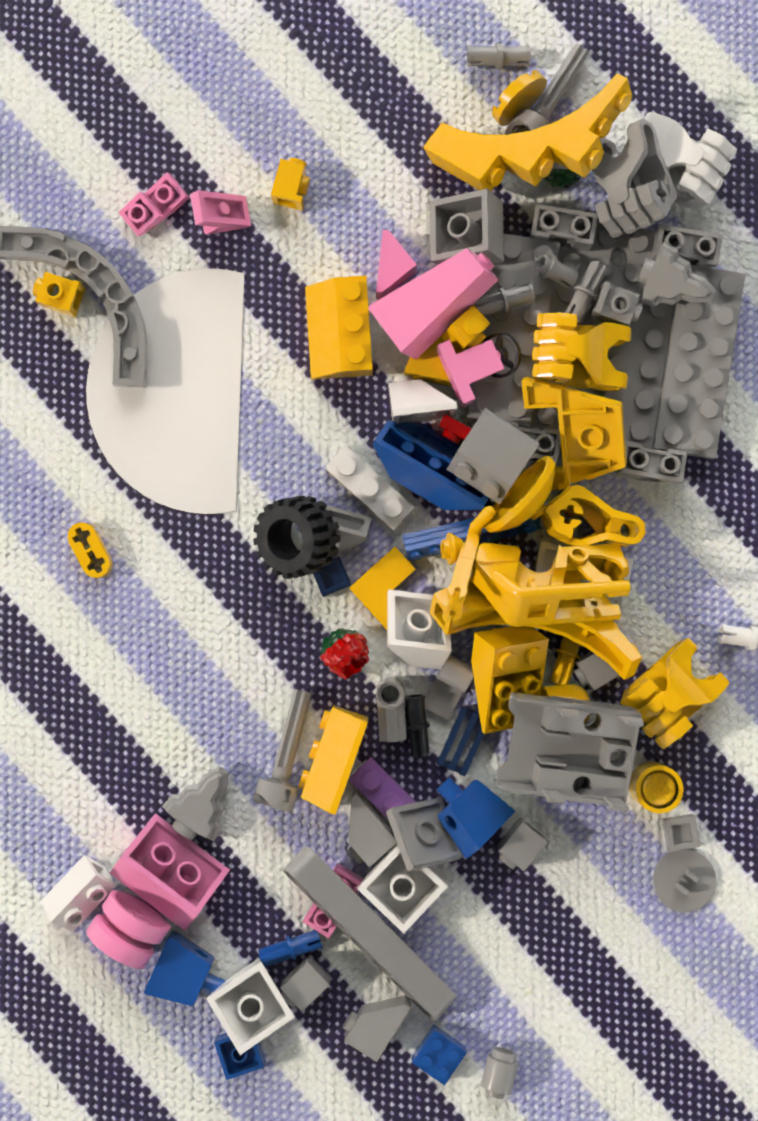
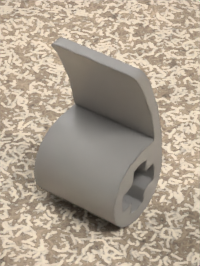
[424,654,474,720]

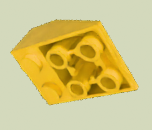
[471,626,549,734]

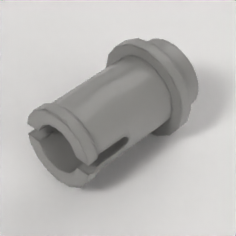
[536,254,578,289]

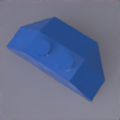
[372,420,489,510]

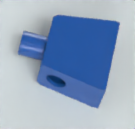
[436,777,516,859]
[144,930,226,1006]

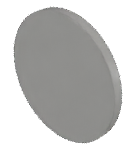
[653,849,716,912]

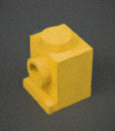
[271,158,310,211]
[33,272,86,318]
[442,305,491,354]

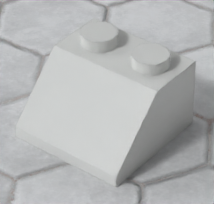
[206,958,295,1055]

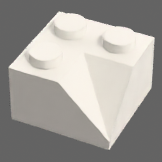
[357,843,448,934]

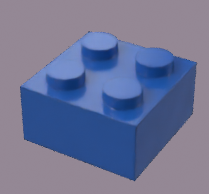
[412,1024,467,1086]
[214,1033,266,1080]

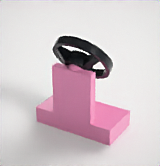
[436,333,521,408]

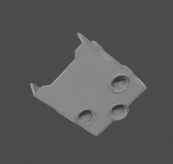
[496,692,644,812]

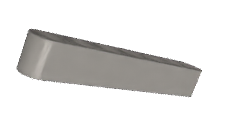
[283,846,457,1022]

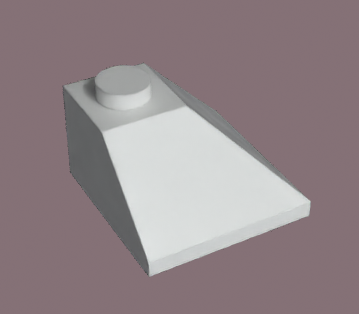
[388,376,457,423]
[387,589,451,670]

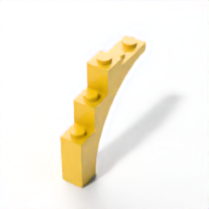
[423,73,633,191]
[430,578,642,680]

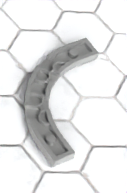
[0,226,147,388]

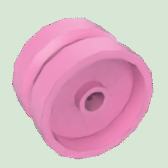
[86,890,171,969]

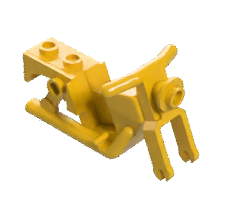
[440,506,630,627]

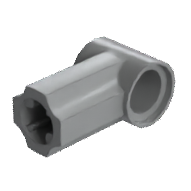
[376,677,407,742]

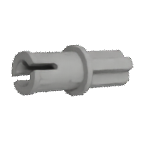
[564,261,607,324]
[473,282,536,316]

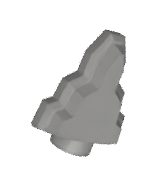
[637,242,716,307]
[162,766,229,841]

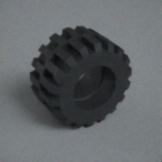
[253,495,341,579]

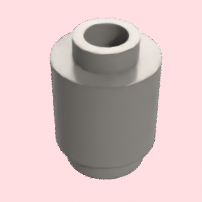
[481,1047,519,1099]

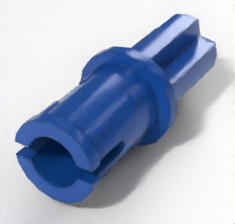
[259,930,323,967]

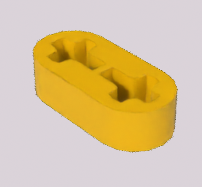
[67,522,113,578]

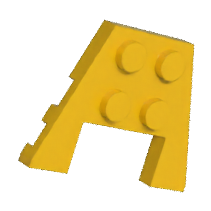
[521,377,627,491]

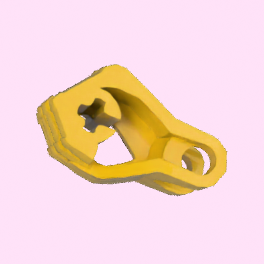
[532,312,631,391]
[539,485,646,547]
[620,637,729,750]

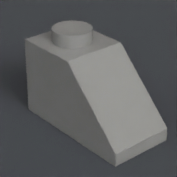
[348,790,397,867]
[343,995,411,1062]

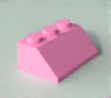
[109,813,230,931]

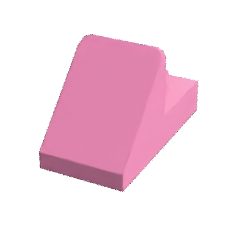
[190,190,251,235]

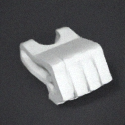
[644,112,737,208]

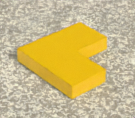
[349,547,416,630]

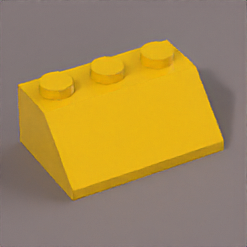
[305,275,373,380]
[298,705,369,815]

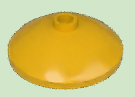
[484,456,556,532]

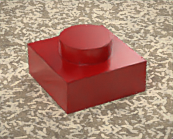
[439,414,472,444]

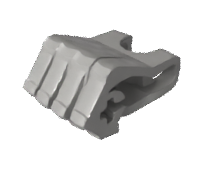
[592,118,677,238]

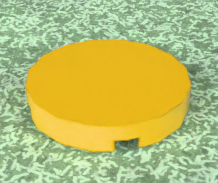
[492,70,547,126]

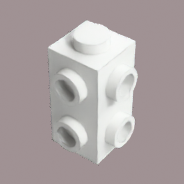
[41,855,116,932]

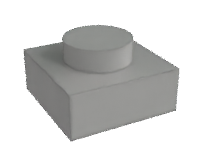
[661,814,700,852]

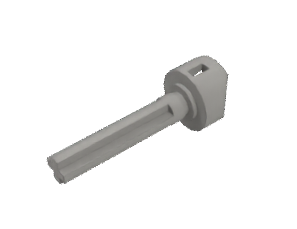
[505,43,589,135]
[253,689,312,812]

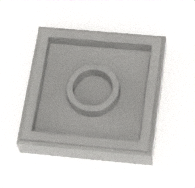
[386,797,464,872]

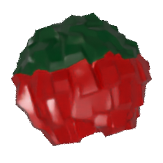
[320,628,369,680]

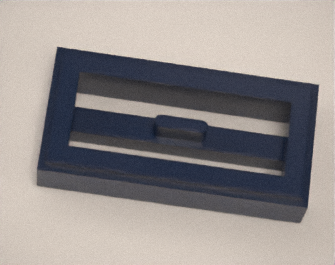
[436,706,484,776]

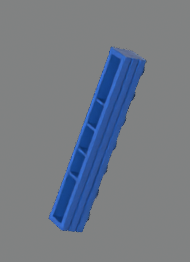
[402,517,540,560]

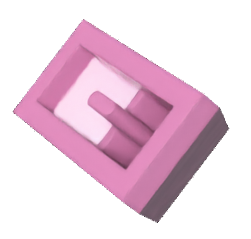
[376,230,417,299]

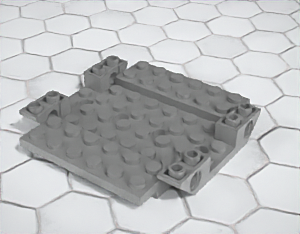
[467,204,746,483]

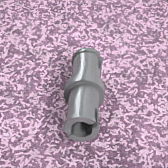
[467,43,531,69]

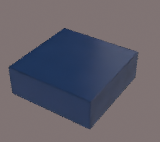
[313,556,351,597]

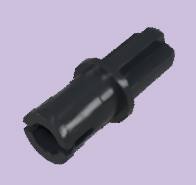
[405,694,430,758]

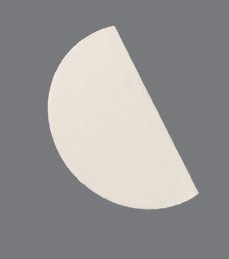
[86,269,244,514]

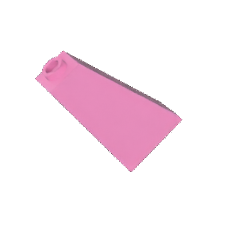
[368,248,499,360]

